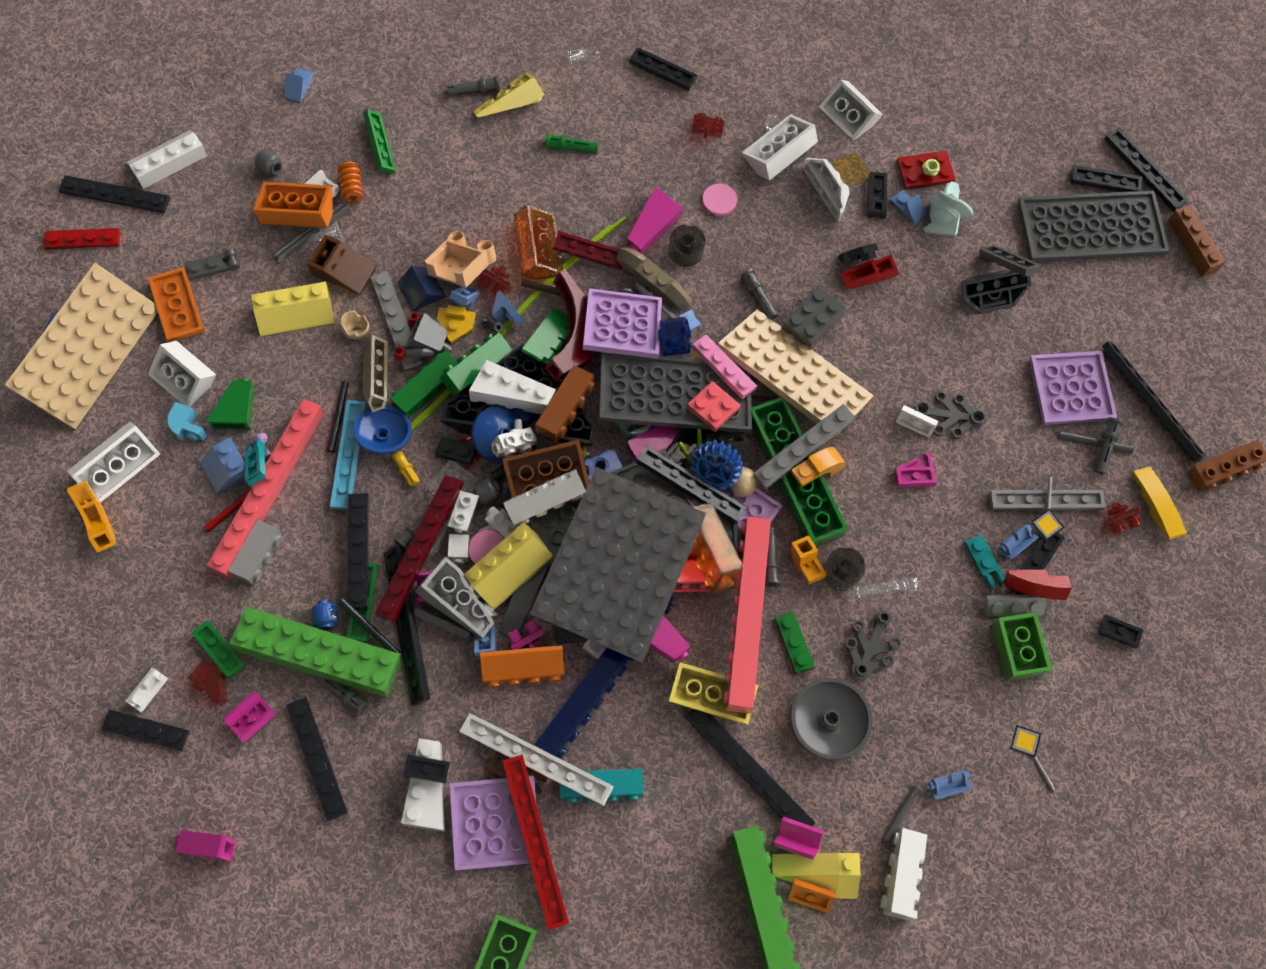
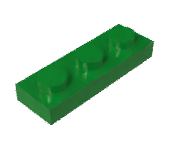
[774,611,815,674]
[191,620,246,679]

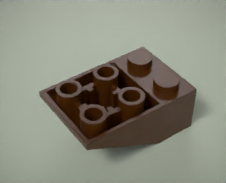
[307,235,377,295]

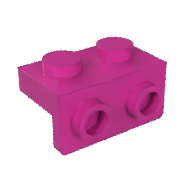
[223,691,276,743]

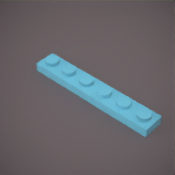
[330,400,367,511]

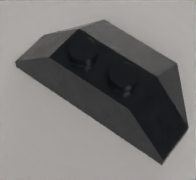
[961,270,1032,314]

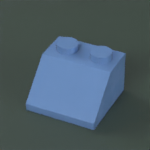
[200,437,245,494]

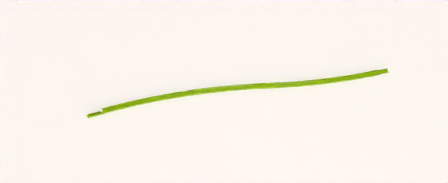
[411,216,627,431]

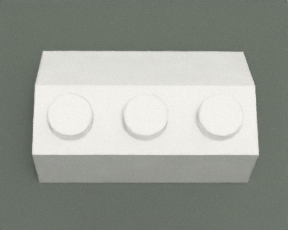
[819,79,883,141]
[148,341,216,407]

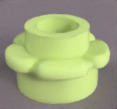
[922,159,940,176]

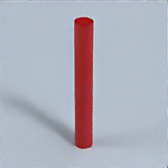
[203,489,251,532]

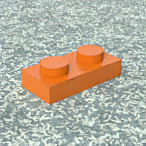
[787,878,835,913]

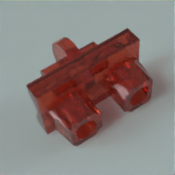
[691,113,725,138]
[478,265,512,295]
[1103,501,1142,535]

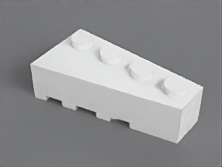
[469,360,556,414]
[503,469,586,526]
[401,738,445,832]
[880,828,927,921]

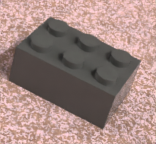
[782,285,846,350]

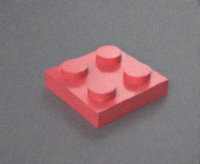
[686,381,741,432]

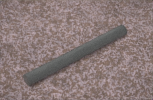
[1059,431,1134,453]

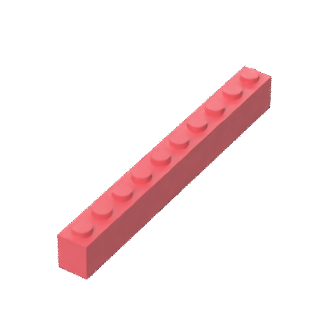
[207,398,324,580]
[723,516,771,714]

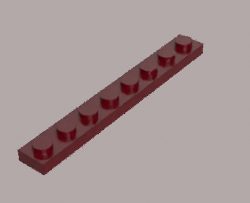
[374,474,464,623]

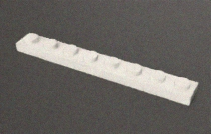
[460,713,613,806]

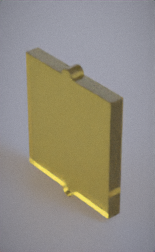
[832,152,870,186]

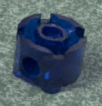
[658,317,692,357]

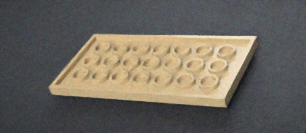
[4,263,158,430]
[717,309,873,437]

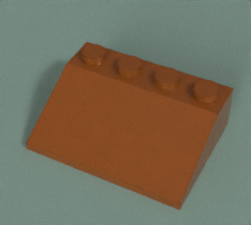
[502,440,589,504]

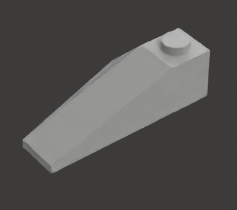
[415,556,494,639]

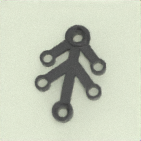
[914,391,986,439]
[844,610,902,681]

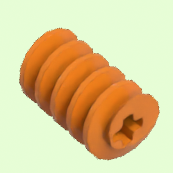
[337,162,364,203]

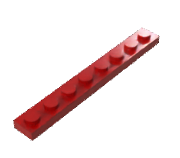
[502,754,569,930]

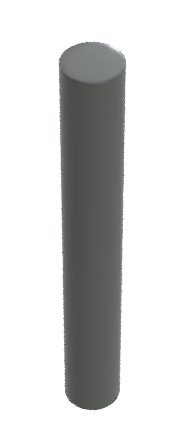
[882,786,920,843]

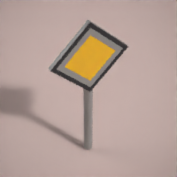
[1031,476,1065,541]
[1010,725,1055,792]

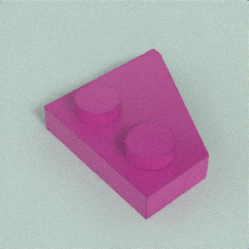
[895,452,937,488]

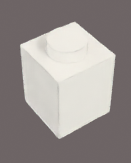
[448,534,470,565]

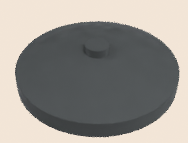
[790,678,873,761]

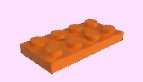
[148,267,205,343]

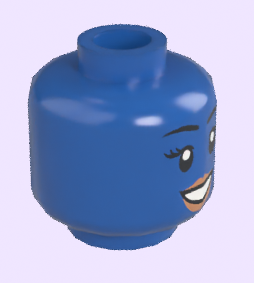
[311,600,339,631]

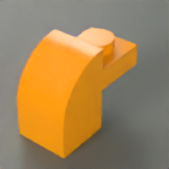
[791,535,826,585]

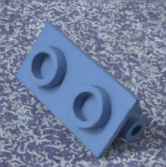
[998,524,1039,560]
[927,770,974,800]

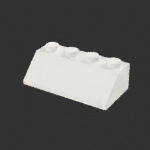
[742,114,818,181]
[126,130,207,189]
[67,421,160,502]

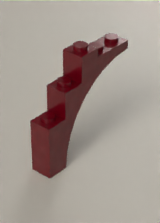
[545,270,595,382]

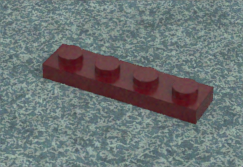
[553,231,623,270]

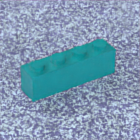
[559,769,644,804]

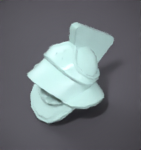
[923,181,973,236]

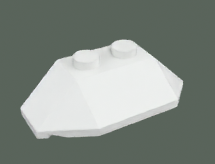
[803,158,849,222]

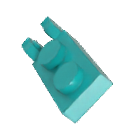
[244,439,266,486]
[964,535,1005,589]

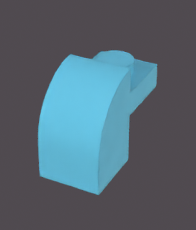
[168,402,207,441]

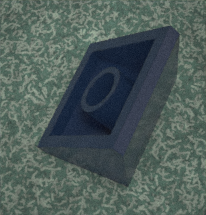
[397,266,446,312]

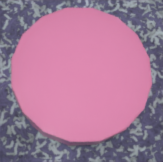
[702,184,737,217]
[468,529,505,564]

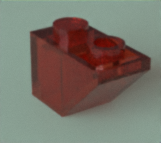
[188,658,228,704]

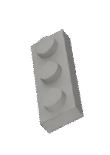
[984,594,1046,617]

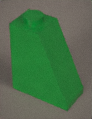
[208,379,255,429]

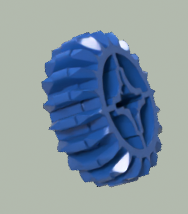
[690,439,743,490]

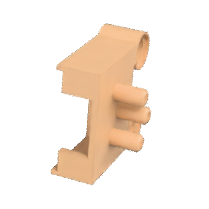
[425,231,496,287]

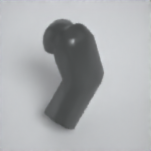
[481,316,503,332]

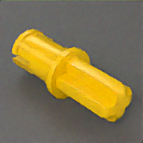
[392,451,420,487]

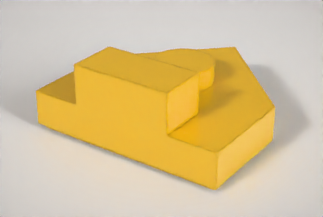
[437,305,476,345]

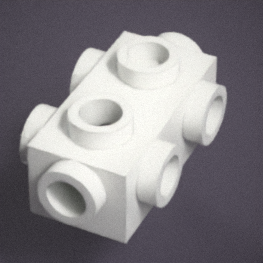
[491,419,537,457]
[479,506,519,538]

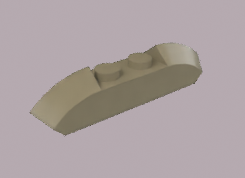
[617,247,691,311]
[363,333,388,412]

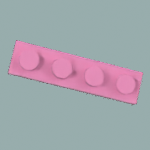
[692,335,757,399]

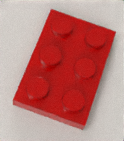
[896,151,956,190]

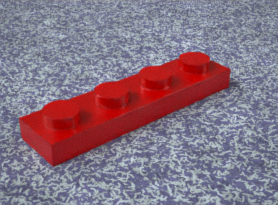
[43,228,121,250]

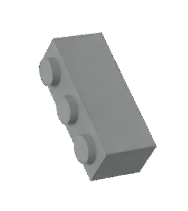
[228,519,282,585]

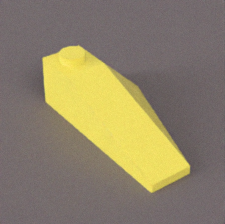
[473,72,544,118]
[772,853,861,899]

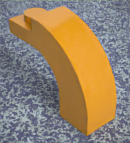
[791,447,846,487]
[67,480,116,553]

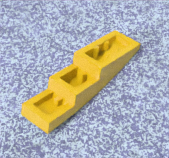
[1132,467,1187,540]

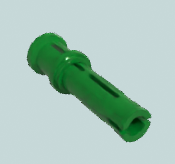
[545,132,599,154]

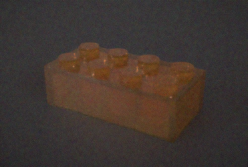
[691,503,744,594]

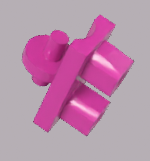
[507,619,545,650]

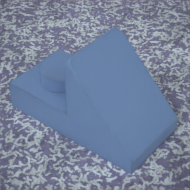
[284,68,313,102]
[890,190,927,225]
[449,285,482,311]
[492,291,525,326]
[474,626,497,659]

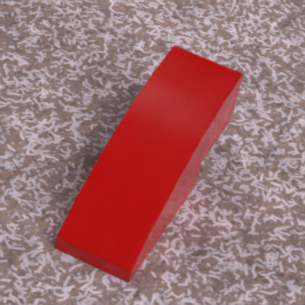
[840,254,899,289]
[1003,570,1072,600]

